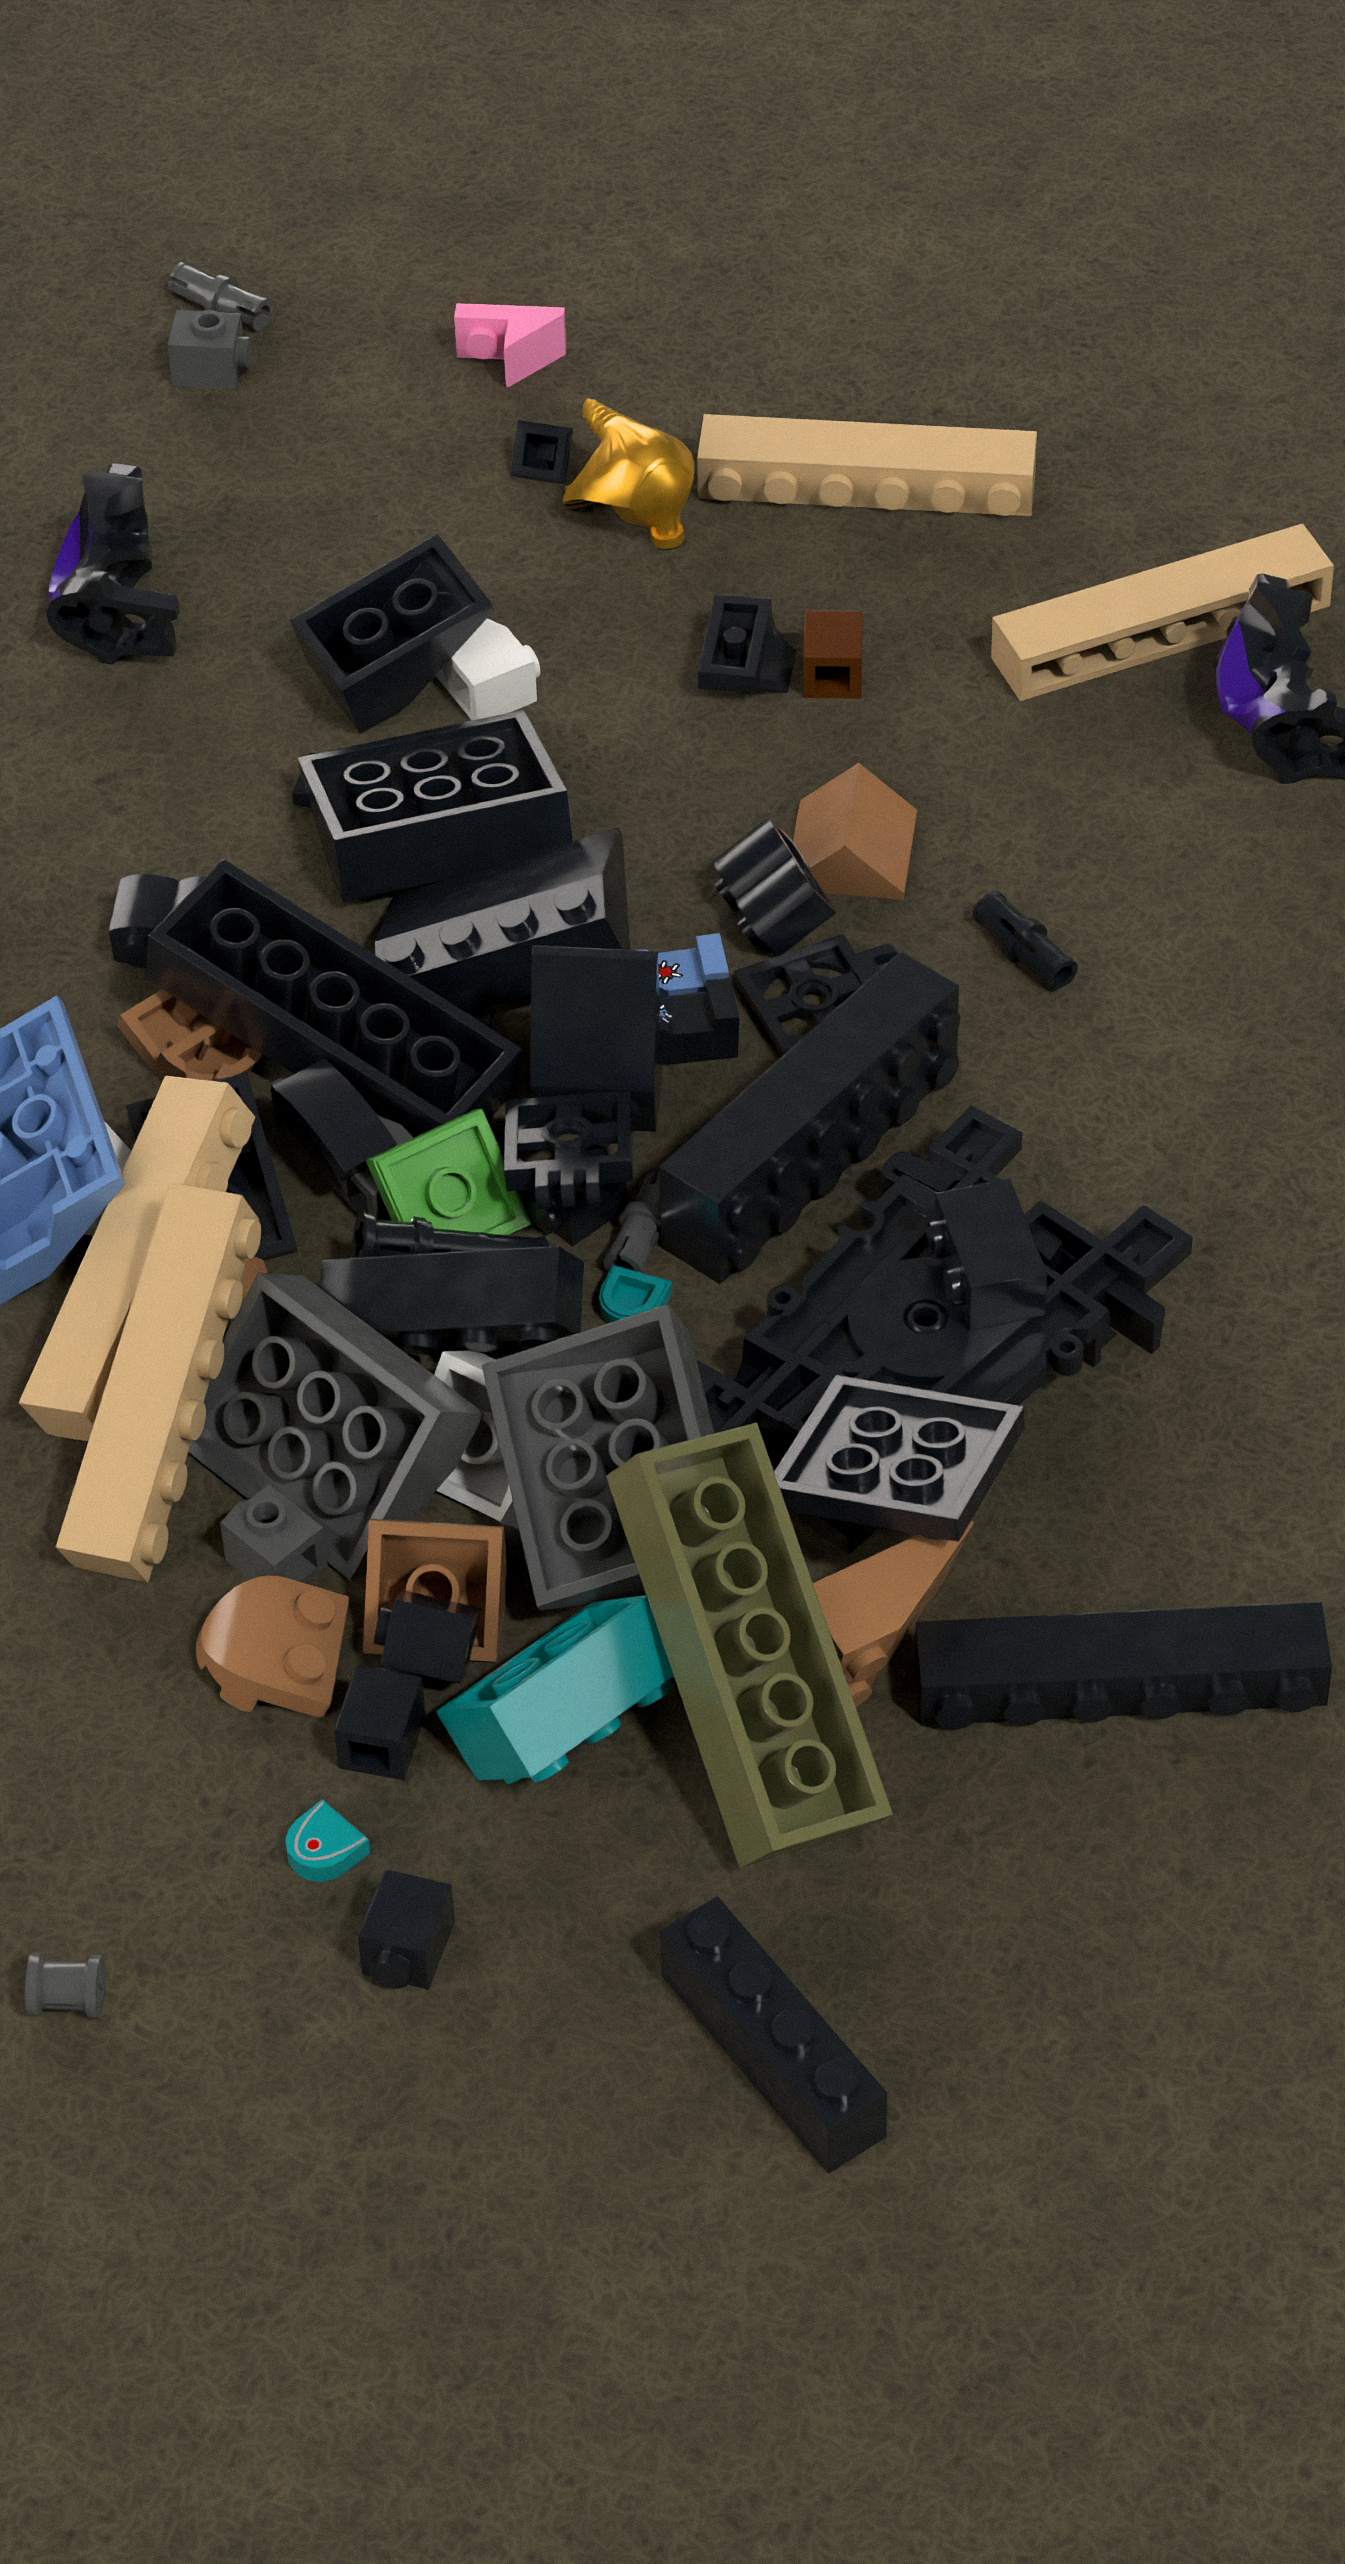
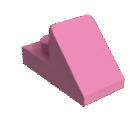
[454,303,566,387]

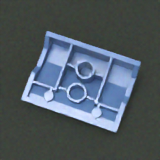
[0,996,125,1304]

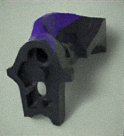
[46,463,180,665]
[1214,573,1345,784]

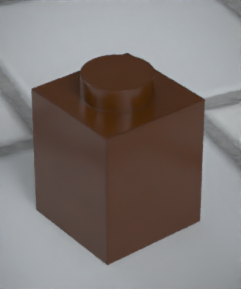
[803,610,863,699]

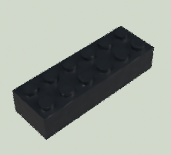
[146,858,522,1138]
[659,951,960,1285]

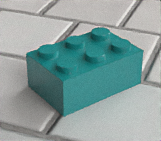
[436,1595,674,1784]

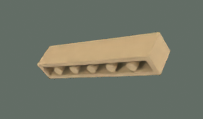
[697,414,1037,516]
[991,523,1334,701]
[19,1076,255,1441]
[56,1182,261,1583]

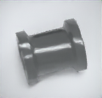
[25,1952,106,2018]

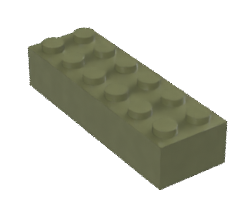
[606,1423,893,1868]

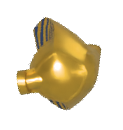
[562,398,695,549]

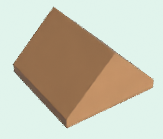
[793,763,917,900]
[363,1519,508,1662]

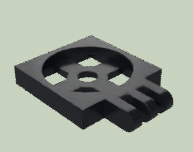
[733,934,898,1058]
[504,1090,633,1209]

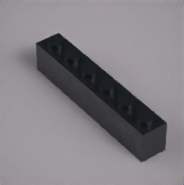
[915,1601,1332,1729]

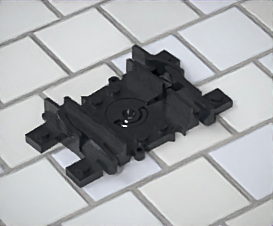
[697,1105,1193,1555]

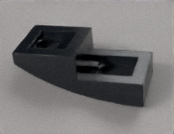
[271,1058,397,1182]

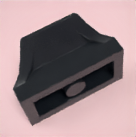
[698,594,796,693]

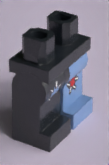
[636,933,739,1066]

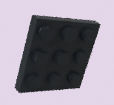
[774,1375,1025,1542]

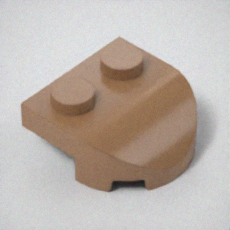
[117,989,262,1081]
[196,1575,349,1717]

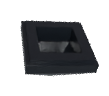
[511,420,573,484]

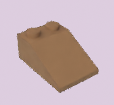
[813,1520,974,1707]

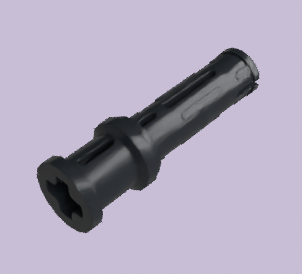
[352,1211,549,1258]

